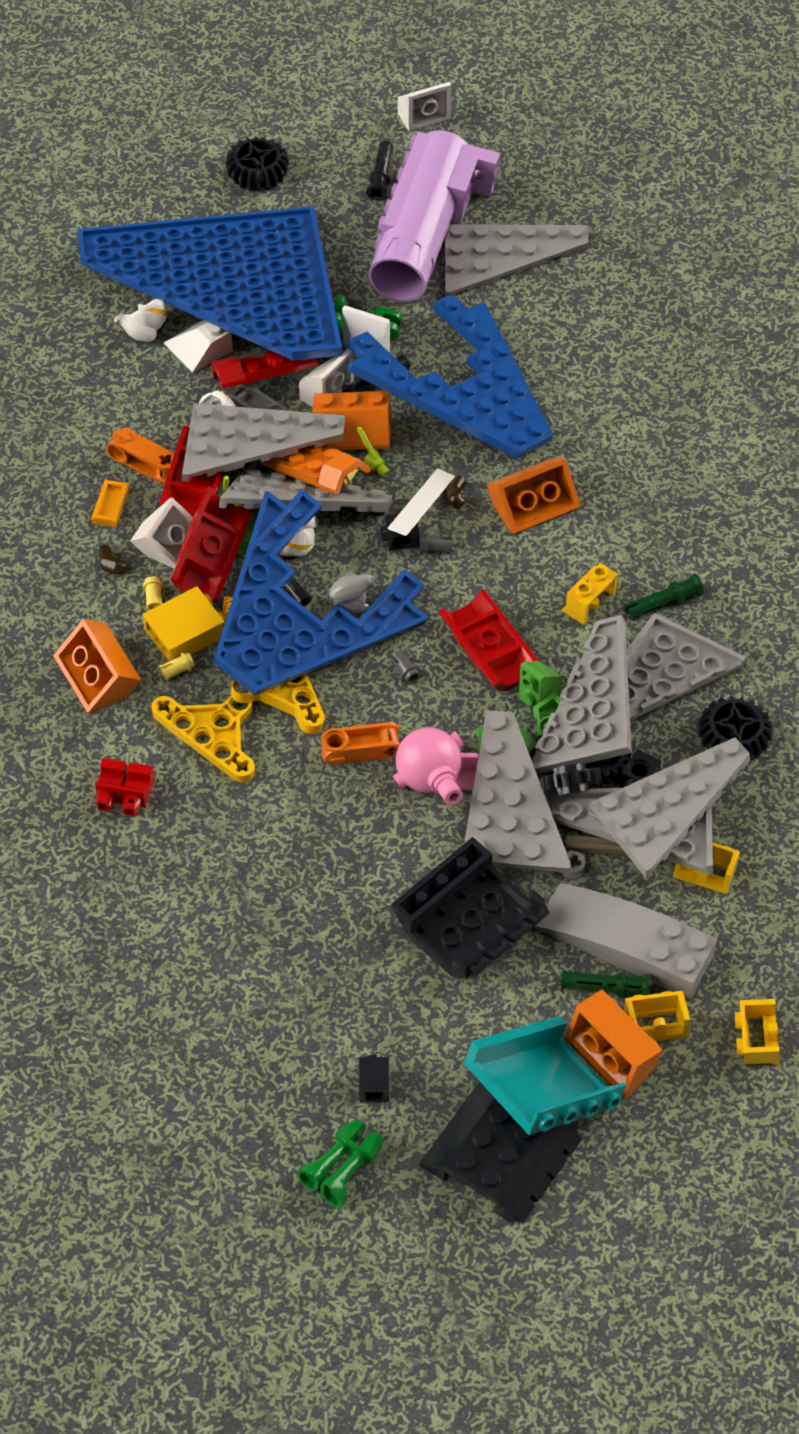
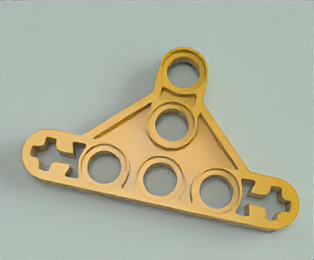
[230,674,325,734]
[151,692,255,783]

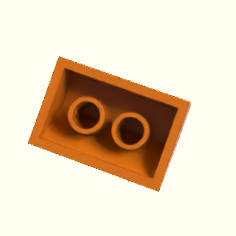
[313,391,393,451]
[486,458,581,534]
[53,619,141,713]
[565,990,662,1100]

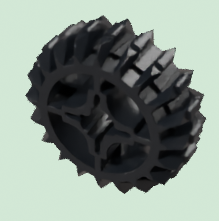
[226,135,289,191]
[698,694,772,763]

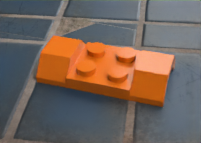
[262,445,371,494]

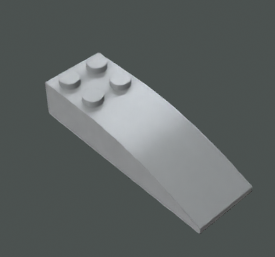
[535,883,717,999]

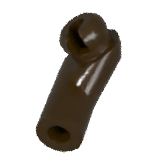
[444,475,467,509]
[99,545,128,575]

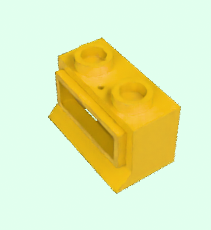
[561,563,618,625]
[673,843,740,894]
[624,991,690,1041]
[735,999,779,1066]

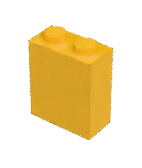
[142,586,226,661]

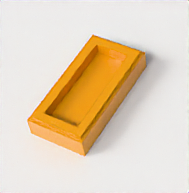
[91,480,130,527]

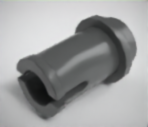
[420,533,452,553]
[390,650,421,684]

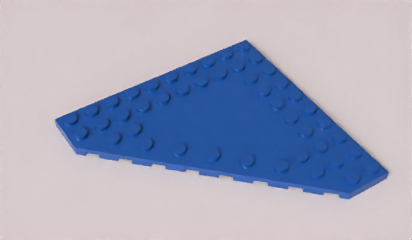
[78,206,343,360]

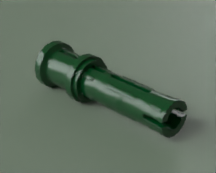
[624,573,704,620]
[561,970,650,998]

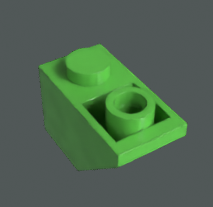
[519,661,562,706]

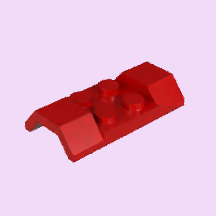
[211,351,318,389]
[159,425,224,517]
[170,486,253,603]
[439,589,539,692]

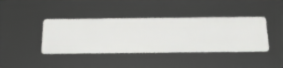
[388,468,455,536]

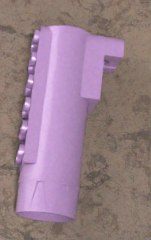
[368,130,501,302]

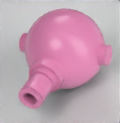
[393,727,465,805]

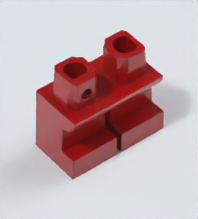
[95,758,155,817]

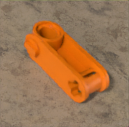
[106,428,174,484]
[321,722,400,765]

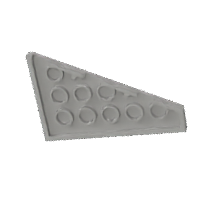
[445,224,588,297]
[182,403,345,482]
[219,468,393,512]
[627,613,746,721]
[532,615,632,775]
[464,710,572,873]
[591,738,750,879]
[544,788,713,874]

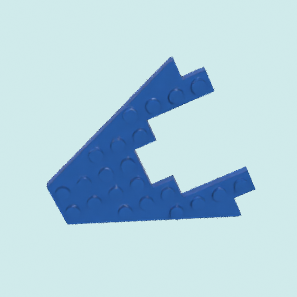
[347,294,553,459]
[213,489,429,695]

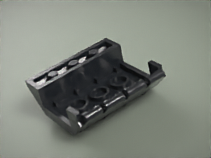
[391,837,550,979]
[419,1081,582,1223]

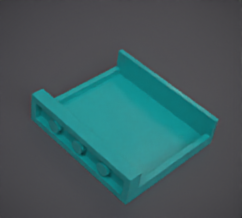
[464,1016,626,1135]

